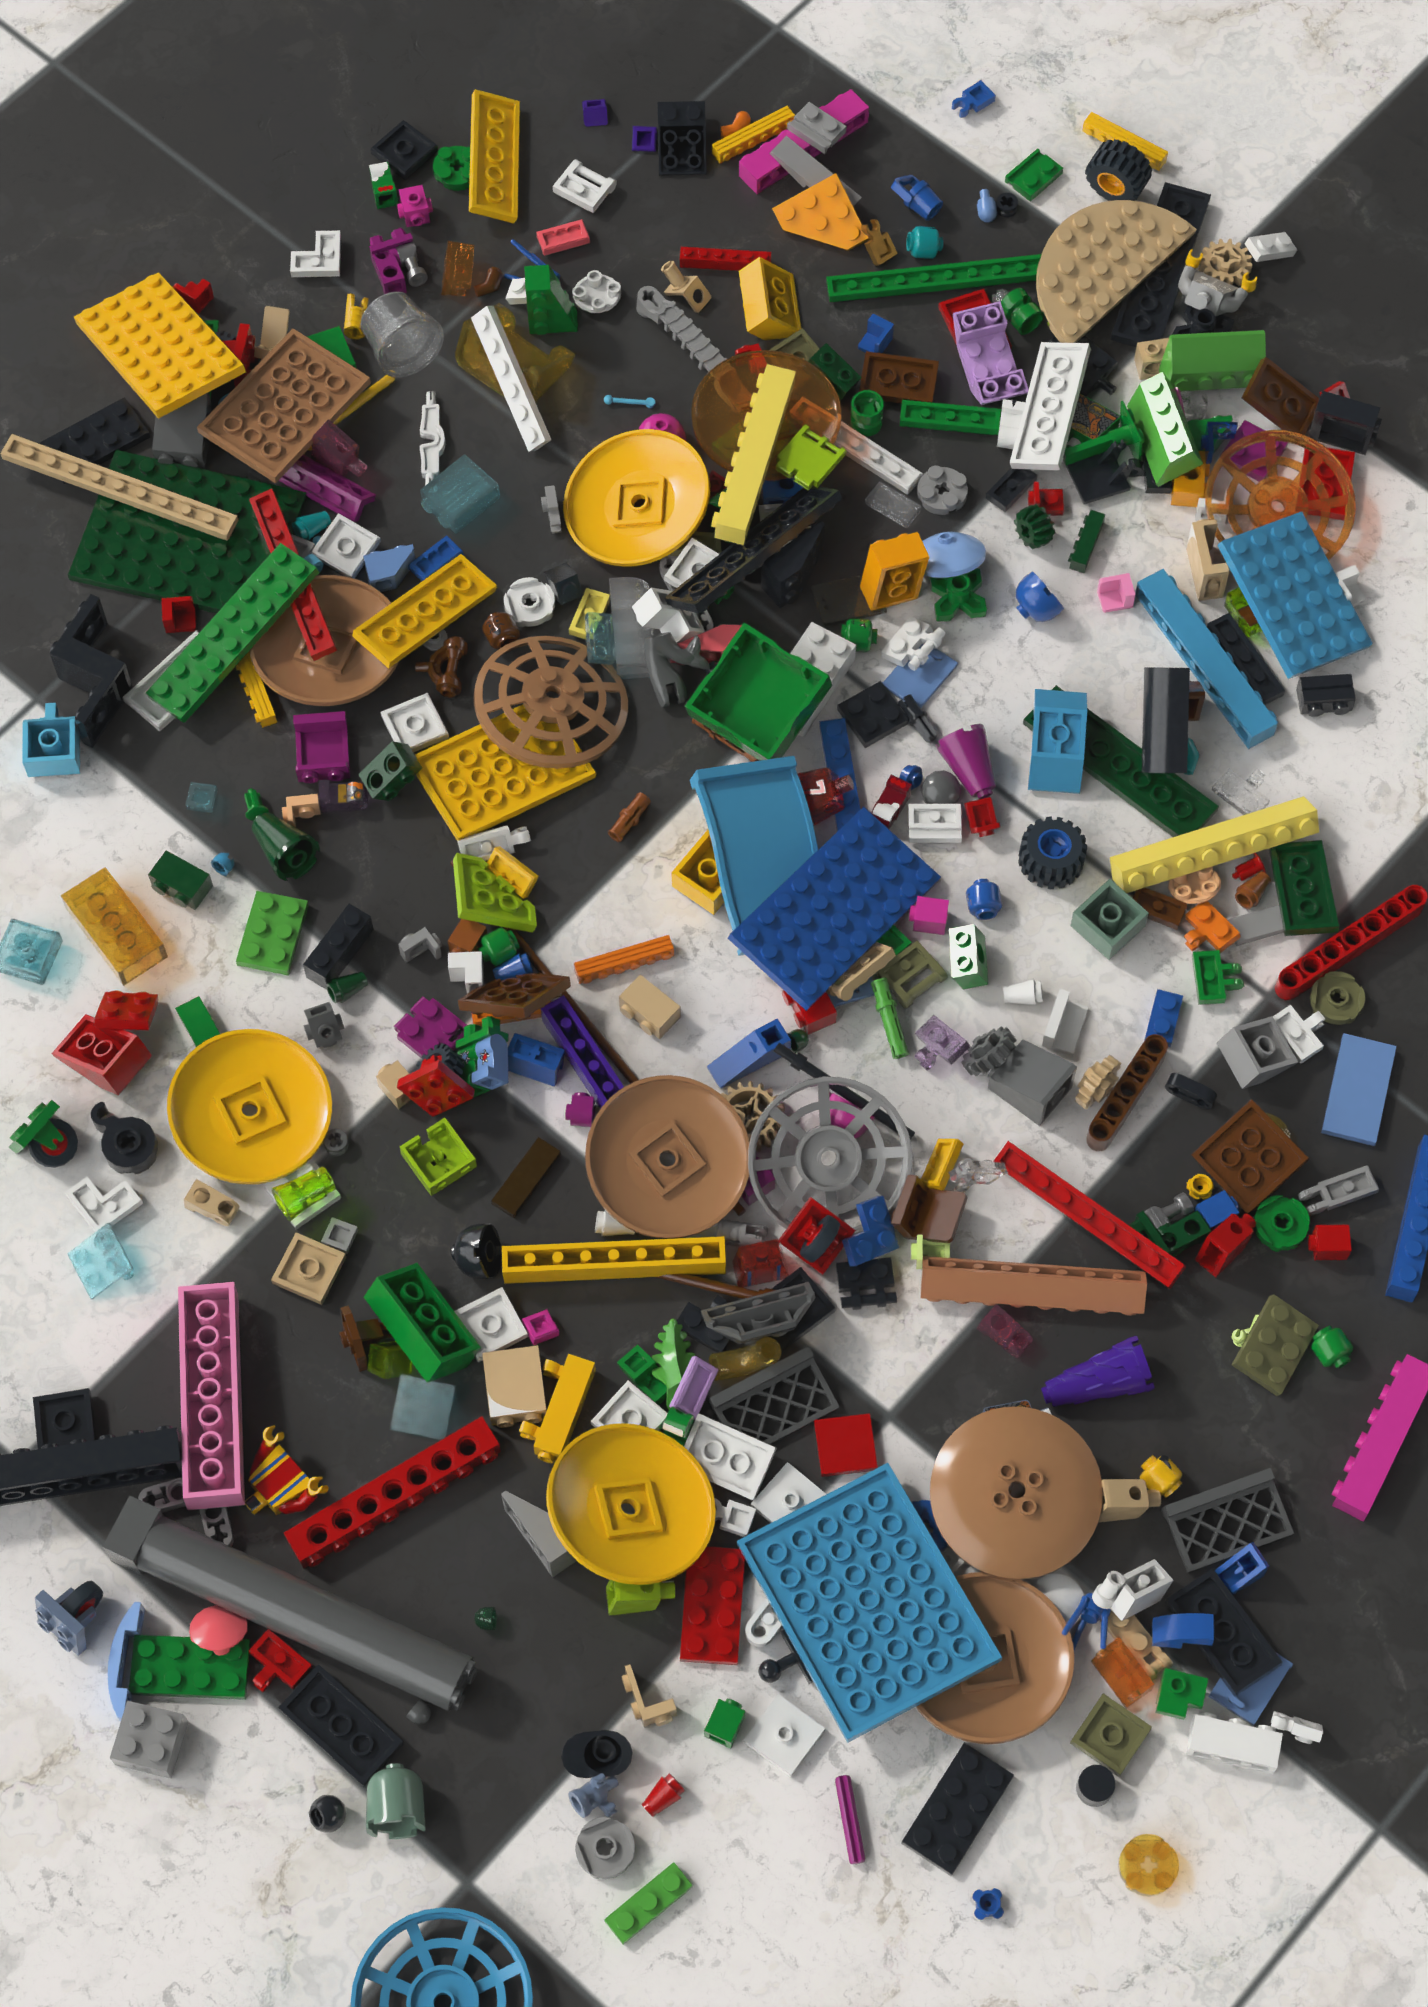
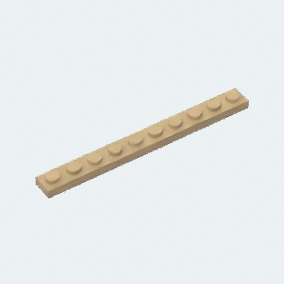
[0,434,238,541]

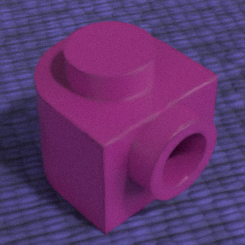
[565,1092,596,1127]

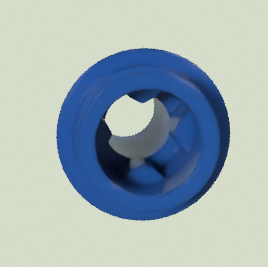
[492,953,534,981]

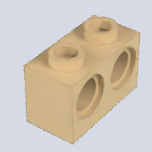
[1134,338,1169,380]

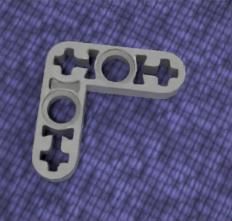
[138,1478,234,1547]

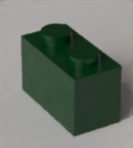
[148,850,213,910]

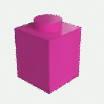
[909,896,949,935]

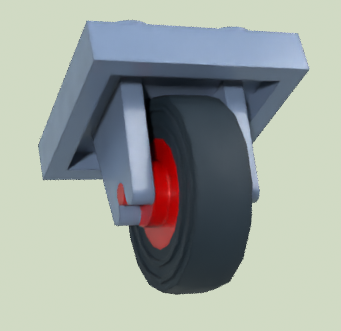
[35,1581,103,1656]

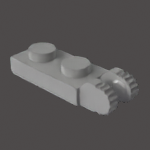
[1298,1165,1379,1216]

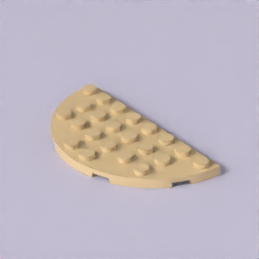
[1036,200,1197,343]

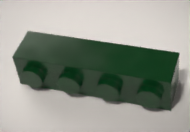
[1068,510,1106,573]

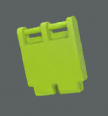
[775,424,847,490]

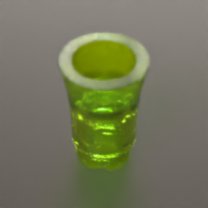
[271,1166,336,1222]

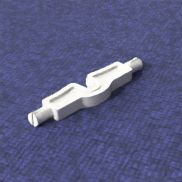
[420,391,445,492]

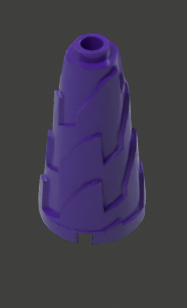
[1041,1336,1155,1407]

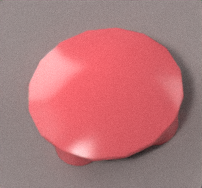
[189,1605,248,1656]

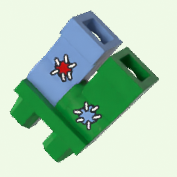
[456,1016,509,1097]

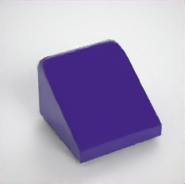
[582,99,608,127]
[632,126,657,152]

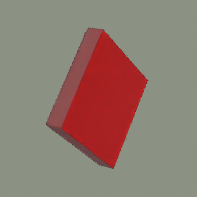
[814,1413,878,1477]

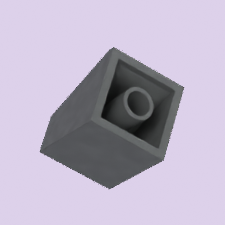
[152,392,213,468]
[988,1039,1077,1126]

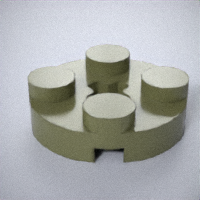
[1310,971,1365,1025]

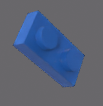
[1144,989,1183,1047]

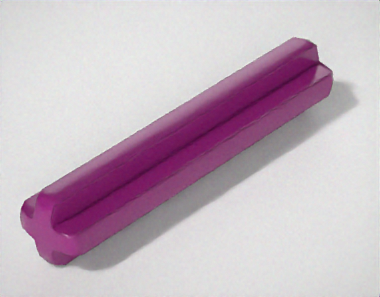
[835,1775,865,1864]

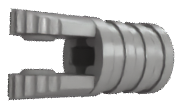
[717,1219,768,1250]

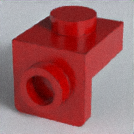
[964,797,1001,837]

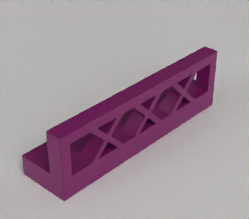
[278,455,376,522]

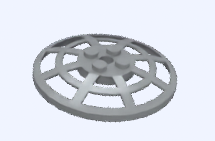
[748,1077,912,1236]

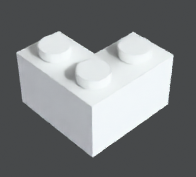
[632,588,705,643]

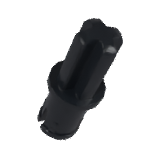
[898,694,938,743]

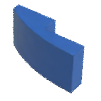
[1152,1613,1214,1649]

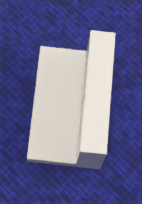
[1042,989,1088,1056]

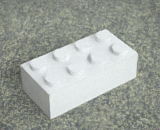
[790,622,856,737]

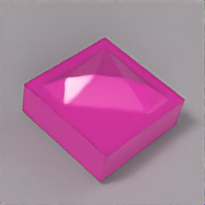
[522,1309,559,1345]

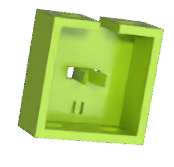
[400,1118,477,1196]

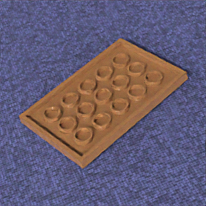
[197,329,371,483]

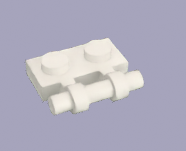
[881,616,946,671]

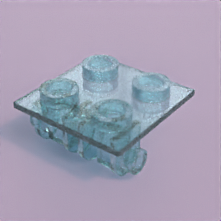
[67,1223,134,1299]
[390,1374,457,1440]

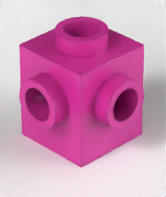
[397,185,433,227]

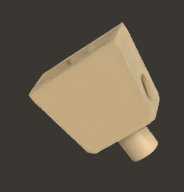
[1098,1479,1161,1522]

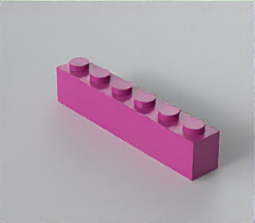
[739,89,869,194]
[1331,1354,1428,1521]

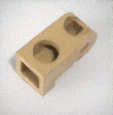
[184,1179,240,1226]

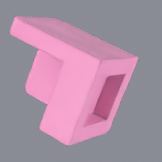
[1097,573,1136,613]

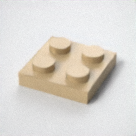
[271,1233,346,1305]

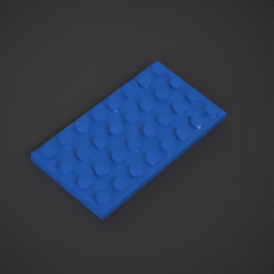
[728,807,941,1011]

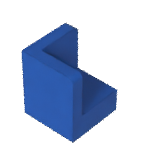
[858,314,894,353]

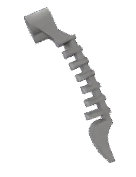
[636,286,752,416]

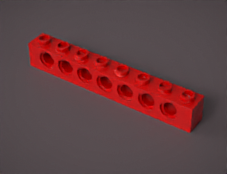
[284,1416,501,1569]

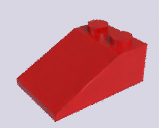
[51,1014,152,1095]

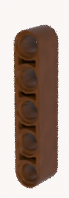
[1086,1034,1168,1151]

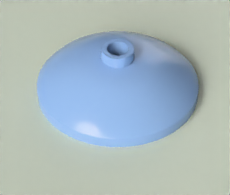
[922,532,986,578]

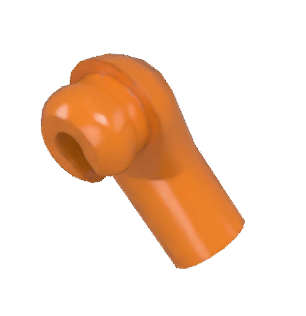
[720,111,751,138]

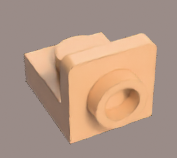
[282,794,321,827]

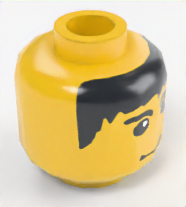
[1140,1455,1182,1498]

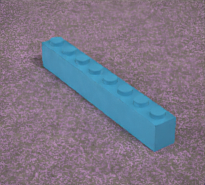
[1135,569,1278,749]

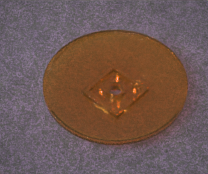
[691,350,841,480]

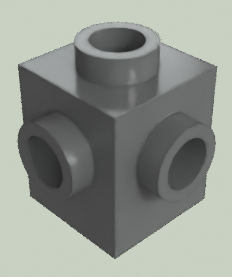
[303,1002,345,1048]

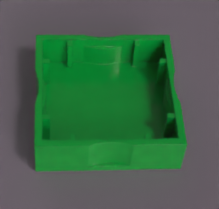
[685,623,833,761]

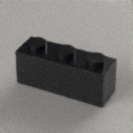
[303,903,374,990]

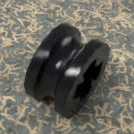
[996,193,1018,218]

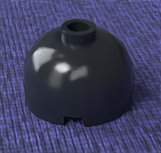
[451,1224,501,1279]

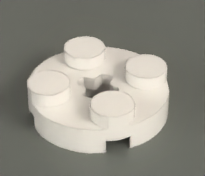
[504,577,555,627]

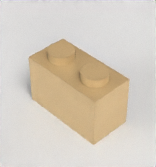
[619,975,681,1039]

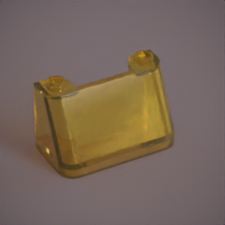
[455,303,575,403]

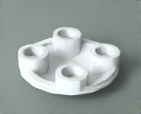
[572,270,621,313]
[1033,1574,1084,1625]

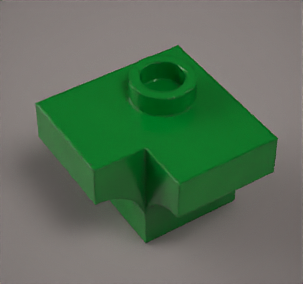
[1155,1668,1208,1720]

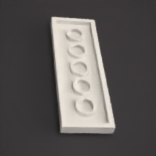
[1010,342,1091,470]

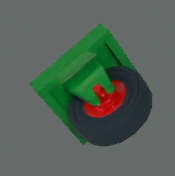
[9,1100,78,1168]

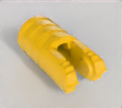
[344,293,369,339]

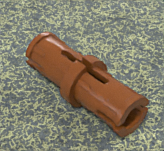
[607,792,651,842]

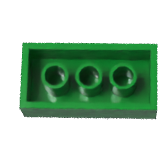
[364,1263,481,1383]

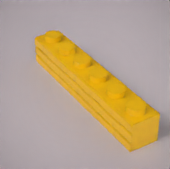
[712,105,795,163]
[1082,112,1168,171]
[235,652,277,728]

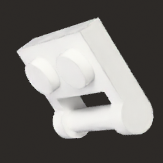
[553,159,617,213]

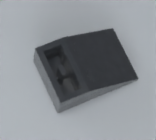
[657,101,707,175]

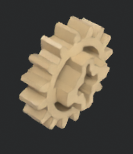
[1199,239,1252,286]
[1075,1055,1122,1110]

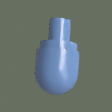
[977,189,997,223]

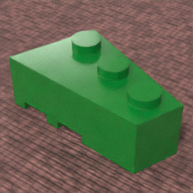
[524,265,578,335]

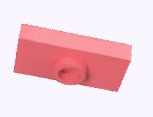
[536,219,590,256]

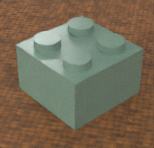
[1070,879,1149,960]

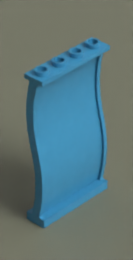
[690,756,818,956]

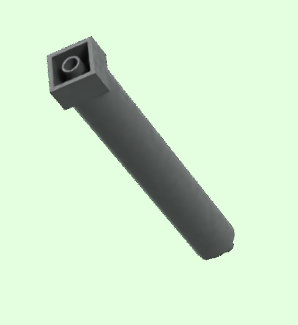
[102,1496,478,1712]

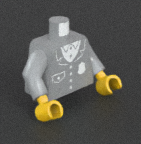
[1178,249,1257,316]

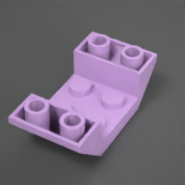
[953,301,1029,405]

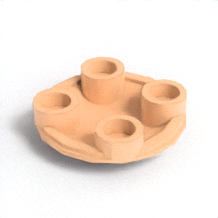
[1168,866,1221,904]

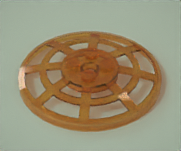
[1205,430,1356,561]

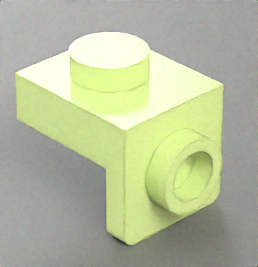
[911,1235,950,1269]

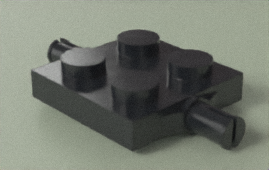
[1049,335,1117,396]

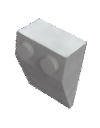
[501,1491,577,1578]

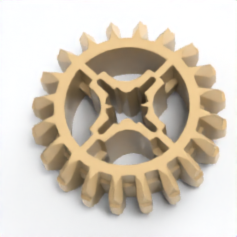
[721,1081,785,1152]

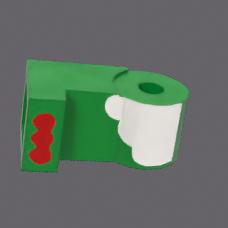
[369,162,398,209]
[663,1406,695,1446]

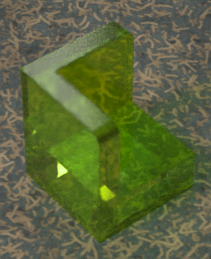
[368,1341,412,1379]

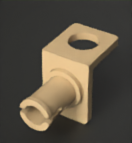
[661,261,711,313]

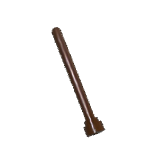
[656,1274,775,1299]

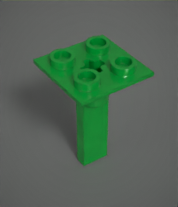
[1063,401,1145,465]

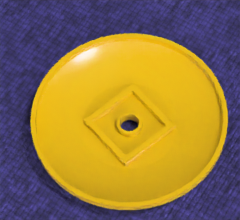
[563,429,710,567]
[167,1029,332,1184]
[546,1423,716,1585]

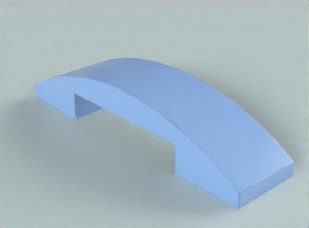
[108,1602,145,1721]

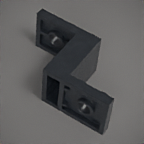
[50,594,133,748]

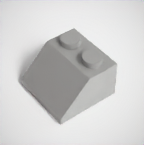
[1217,1016,1298,1089]

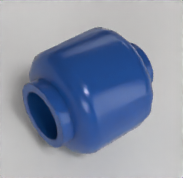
[966,879,1002,920]

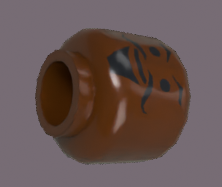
[482,612,520,650]

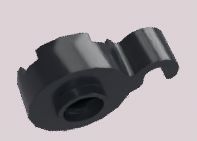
[91,1102,158,1174]

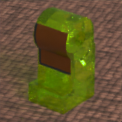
[1224,587,1262,637]

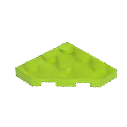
[453,853,537,933]

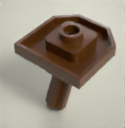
[339,1306,392,1372]

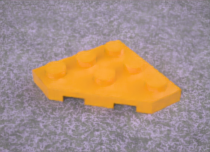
[772,173,869,251]

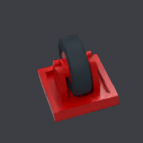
[778,1197,856,1275]

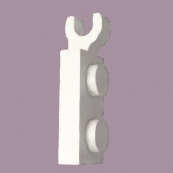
[457,825,531,861]

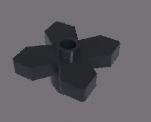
[1172,305,1234,335]

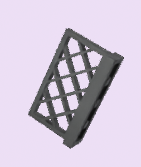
[708,1346,839,1445]
[1161,1468,1294,1573]

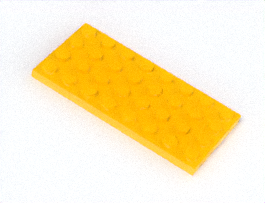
[74,272,246,419]

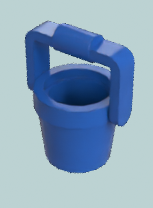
[891,175,943,221]

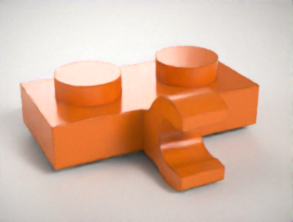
[1184,901,1241,953]

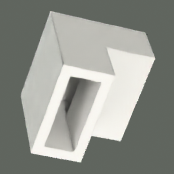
[448,952,484,994]

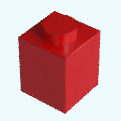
[1308,1225,1352,1260]

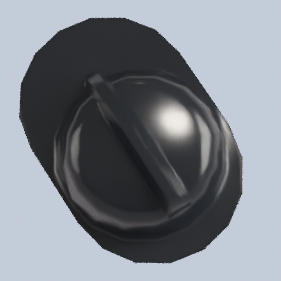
[561,1730,633,1778]

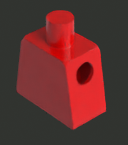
[1195,1214,1256,1278]

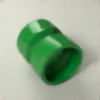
[1001,288,1045,335]
[850,390,884,436]

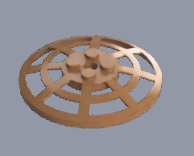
[474,636,628,769]

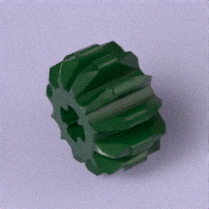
[1014,504,1056,549]

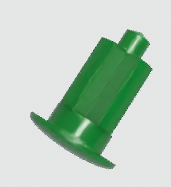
[244,788,269,821]

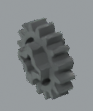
[961,1026,1017,1076]

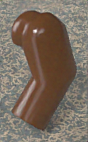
[473,267,503,298]

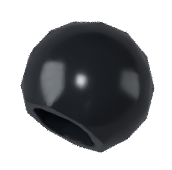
[309,1795,346,1833]

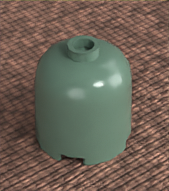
[366,1763,425,1839]

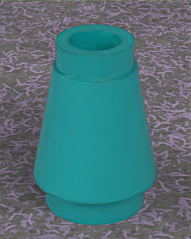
[292,511,331,540]

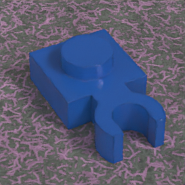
[952,80,996,118]

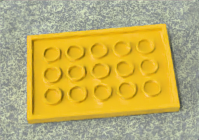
[415,704,596,840]

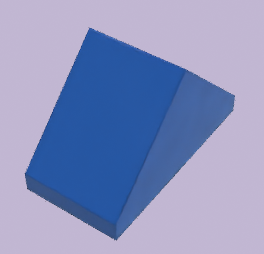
[1215,1542,1269,1595]

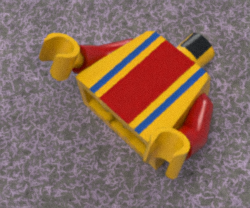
[245,1425,329,1515]

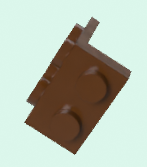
[891,1175,968,1243]

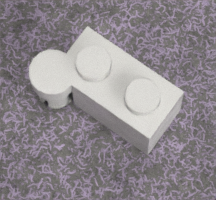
[1092,1559,1173,1621]

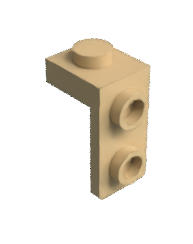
[254,306,290,360]
[621,1664,677,1727]

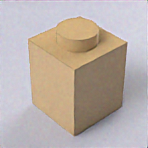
[376,1060,411,1109]

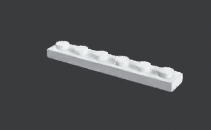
[471,306,551,452]

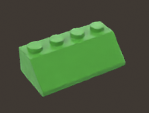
[1159,330,1266,391]
[1127,372,1203,487]

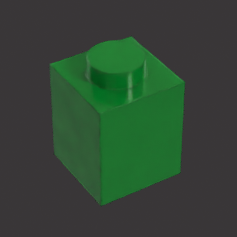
[704,1698,745,1749]

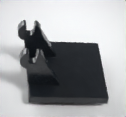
[1066,439,1136,504]

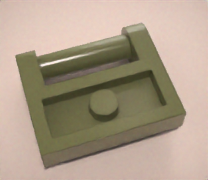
[876,941,948,1009]

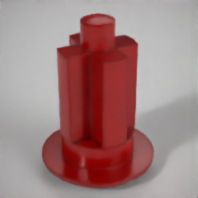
[1232,853,1266,881]

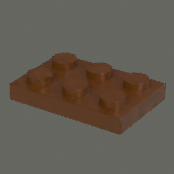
[859,351,939,404]
[1241,357,1319,442]

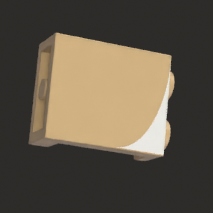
[1186,519,1229,601]
[482,1346,547,1428]

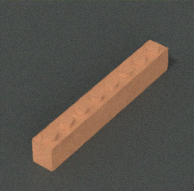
[921,1256,1147,1316]

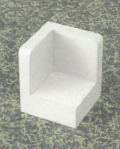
[1335,565,1366,607]

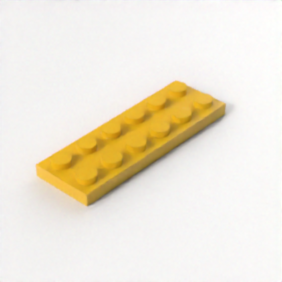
[469,89,520,223]
[352,554,497,669]

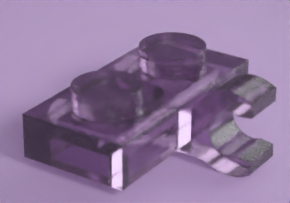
[914,1015,971,1071]

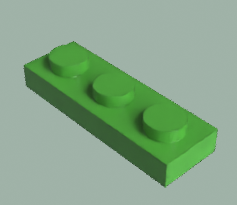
[604,1862,693,1945]

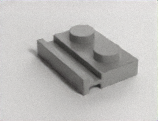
[787,102,847,154]

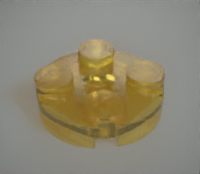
[1118,1834,1179,1897]

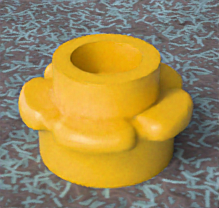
[1186,1174,1214,1200]

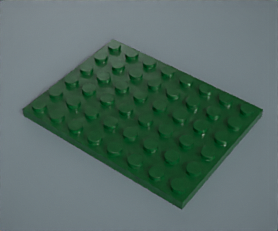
[68,450,307,613]

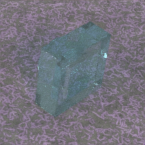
[185,782,218,813]

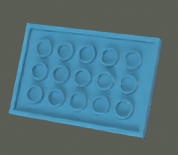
[1217,511,1373,679]

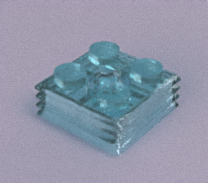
[0,919,63,985]

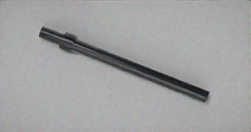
[773,1043,915,1140]

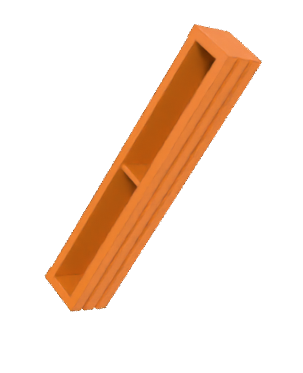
[574,935,674,984]

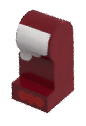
[871,774,912,829]

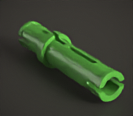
[871,978,910,1059]

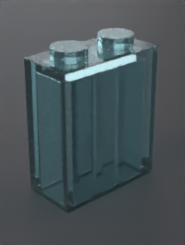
[420,454,500,534]

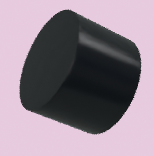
[1076,1765,1115,1807]

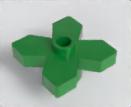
[930,568,987,622]

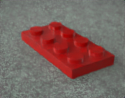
[680,1547,745,1665]

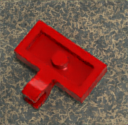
[249,1629,312,1693]

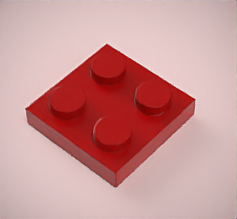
[94,990,159,1031]

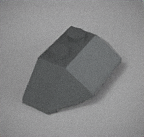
[701,1282,815,1344]

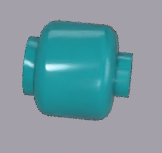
[906,226,943,259]

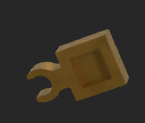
[861,219,898,266]

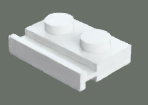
[908,804,962,843]

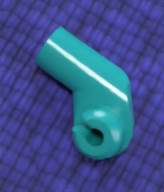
[1184,738,1200,775]

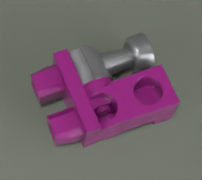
[369,228,428,299]

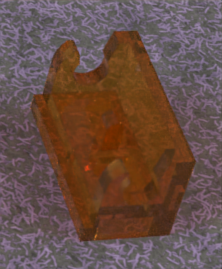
[441,241,475,296]
[1091,1637,1155,1709]

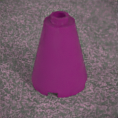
[935,724,996,799]

